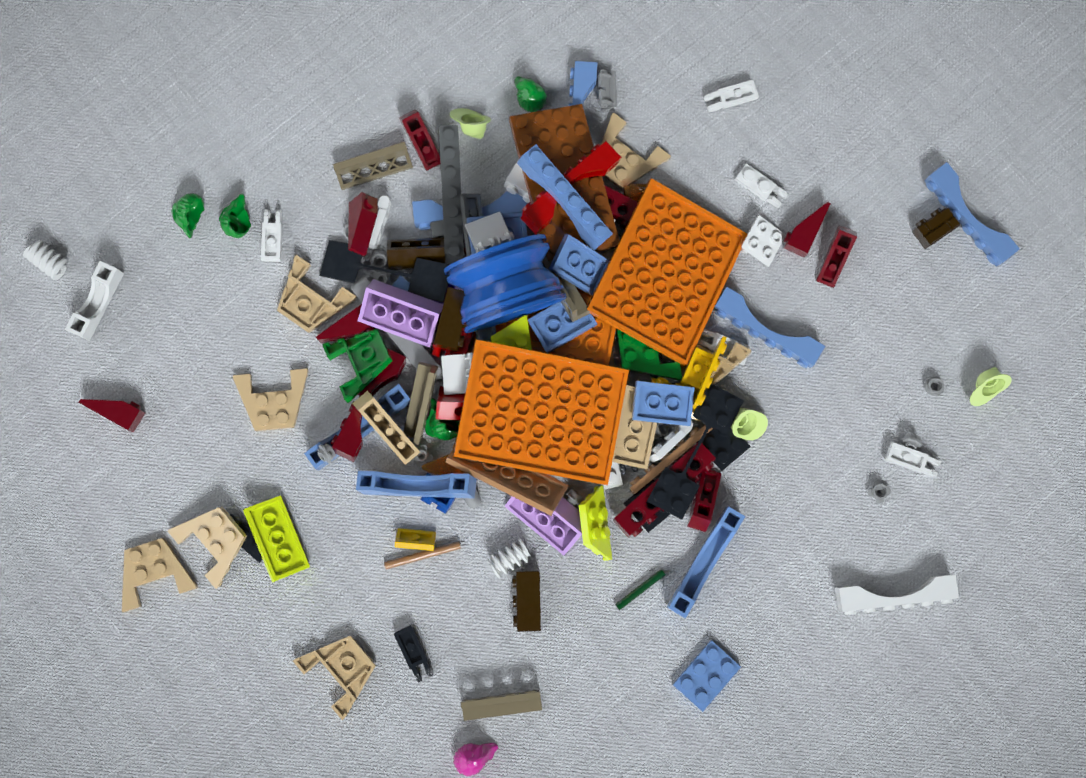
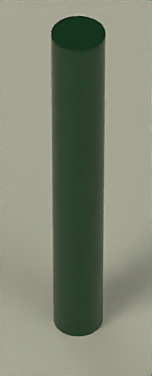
[615,569,666,611]

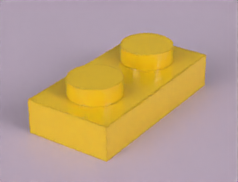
[395,528,436,551]

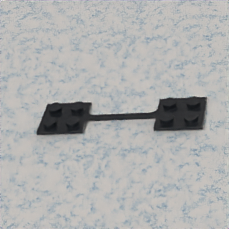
[319,240,450,302]
[647,383,744,520]
[623,428,751,533]

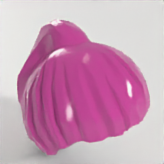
[453,743,498,776]

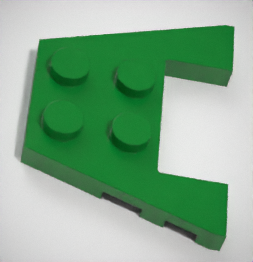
[322,330,392,403]
[617,330,682,380]

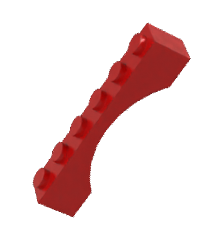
[520,141,622,235]

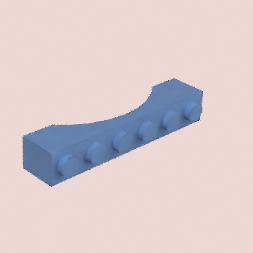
[569,61,597,106]
[517,144,613,250]
[924,162,1020,267]
[412,191,527,230]
[713,287,825,368]
[304,384,411,471]
[356,471,477,499]
[666,506,745,619]

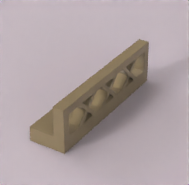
[332,142,413,190]
[542,256,590,322]
[403,362,439,445]
[460,690,542,721]

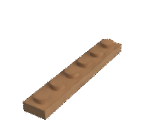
[629,425,713,495]

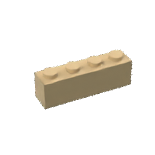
[352,391,420,465]

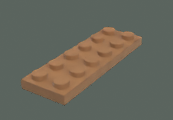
[446,447,569,516]

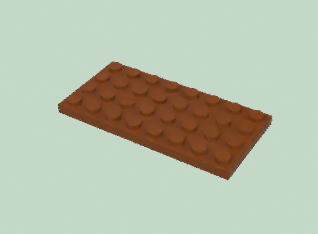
[509,104,619,261]

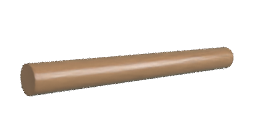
[384,541,461,570]

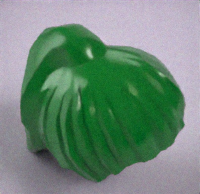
[514,76,547,112]
[171,193,205,238]
[219,194,251,239]
[425,398,459,441]

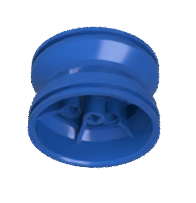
[444,234,567,333]

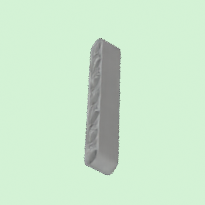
[350,276,443,383]

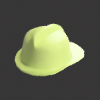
[450,108,491,139]
[970,367,1012,406]
[730,408,768,441]

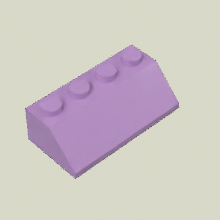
[358,279,443,347]
[504,496,582,555]

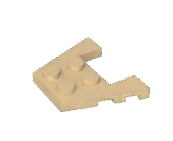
[601,112,671,190]
[277,255,357,333]
[680,342,752,391]
[233,369,309,431]
[167,506,247,589]
[122,538,198,612]
[293,636,376,720]

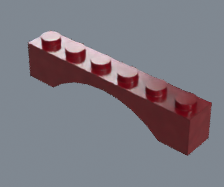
[331,348,406,462]

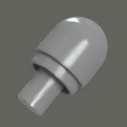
[464,491,481,509]

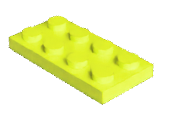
[243,495,310,583]

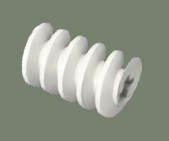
[23,240,67,280]
[487,539,531,578]

